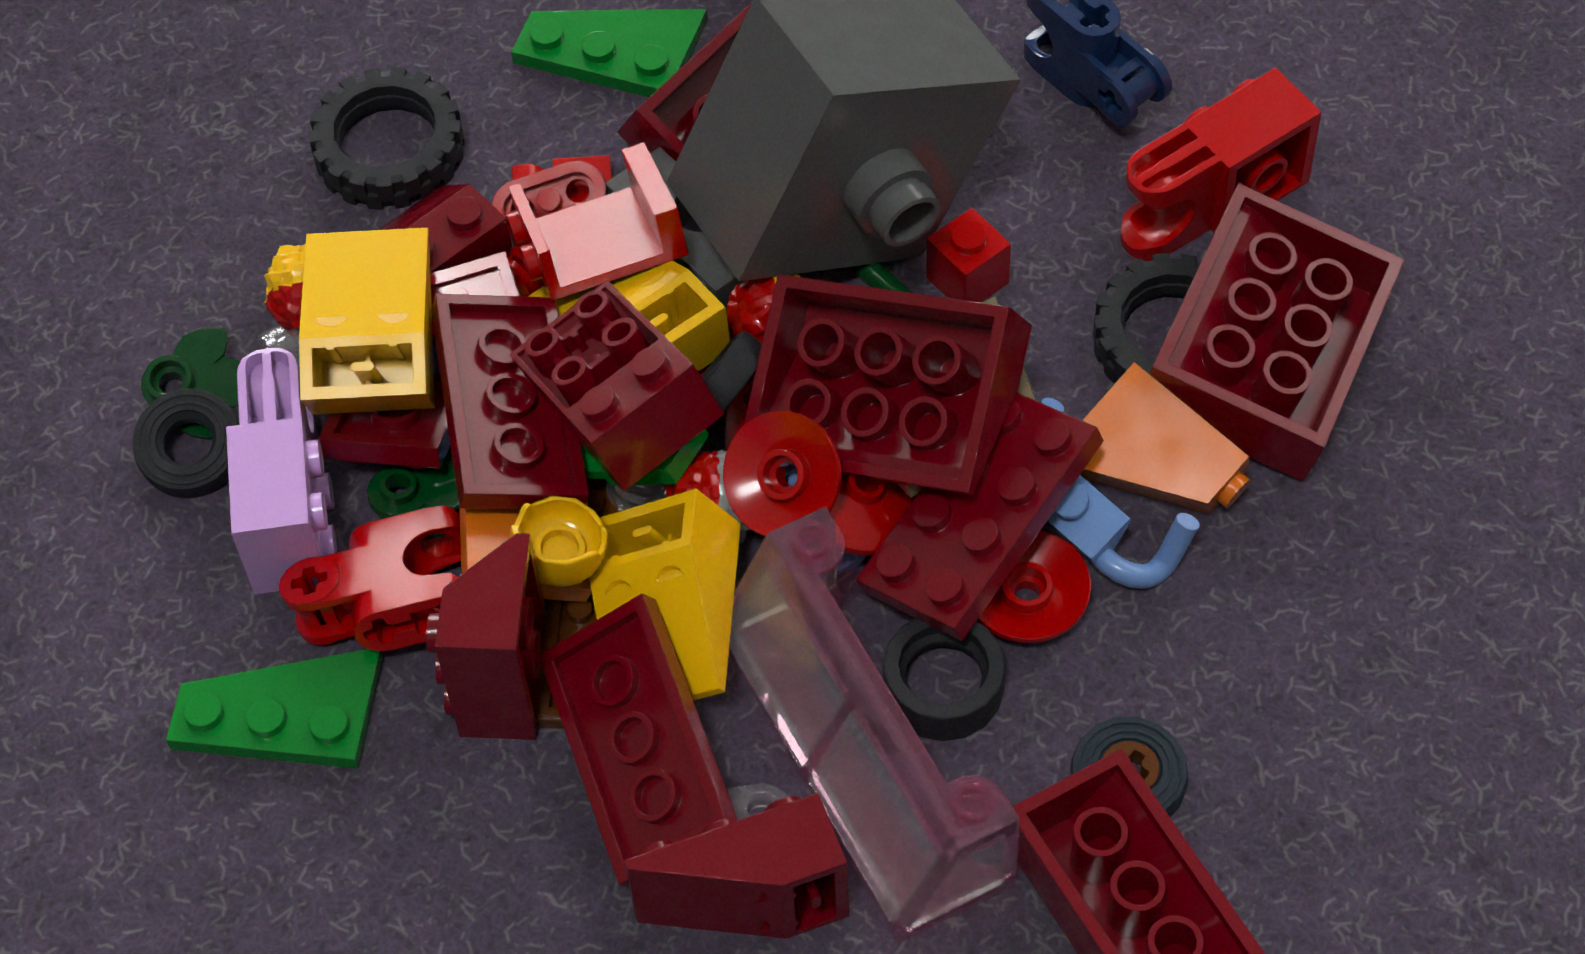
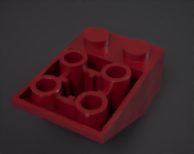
[509,280,724,491]
[624,793,849,939]

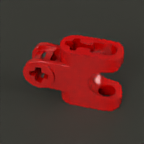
[279,506,461,651]

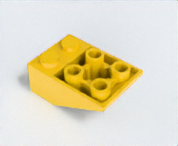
[299,228,435,414]
[528,261,730,371]
[589,489,741,701]

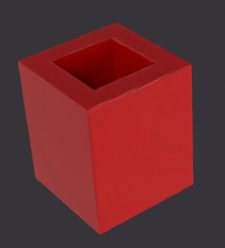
[926,208,1011,302]

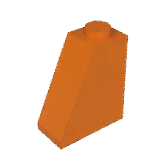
[1080,362,1251,514]

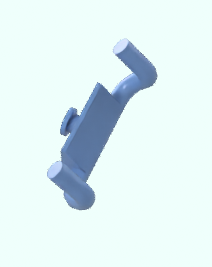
[1041,398,1200,589]

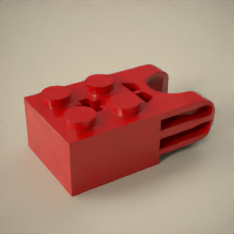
[1120,67,1322,261]

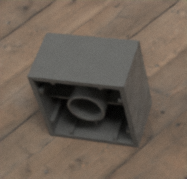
[667,0,1021,281]

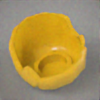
[510,496,608,588]

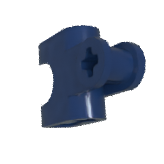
[1023,0,1172,127]

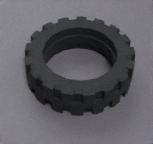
[308,67,465,210]
[1093,253,1200,402]

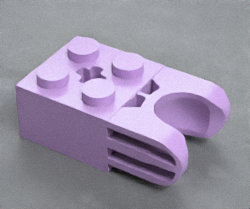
[226,348,338,594]

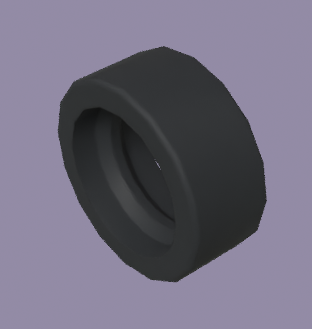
[882,618,1005,742]

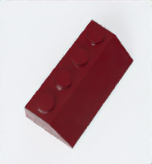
[1005,748,1265,954]

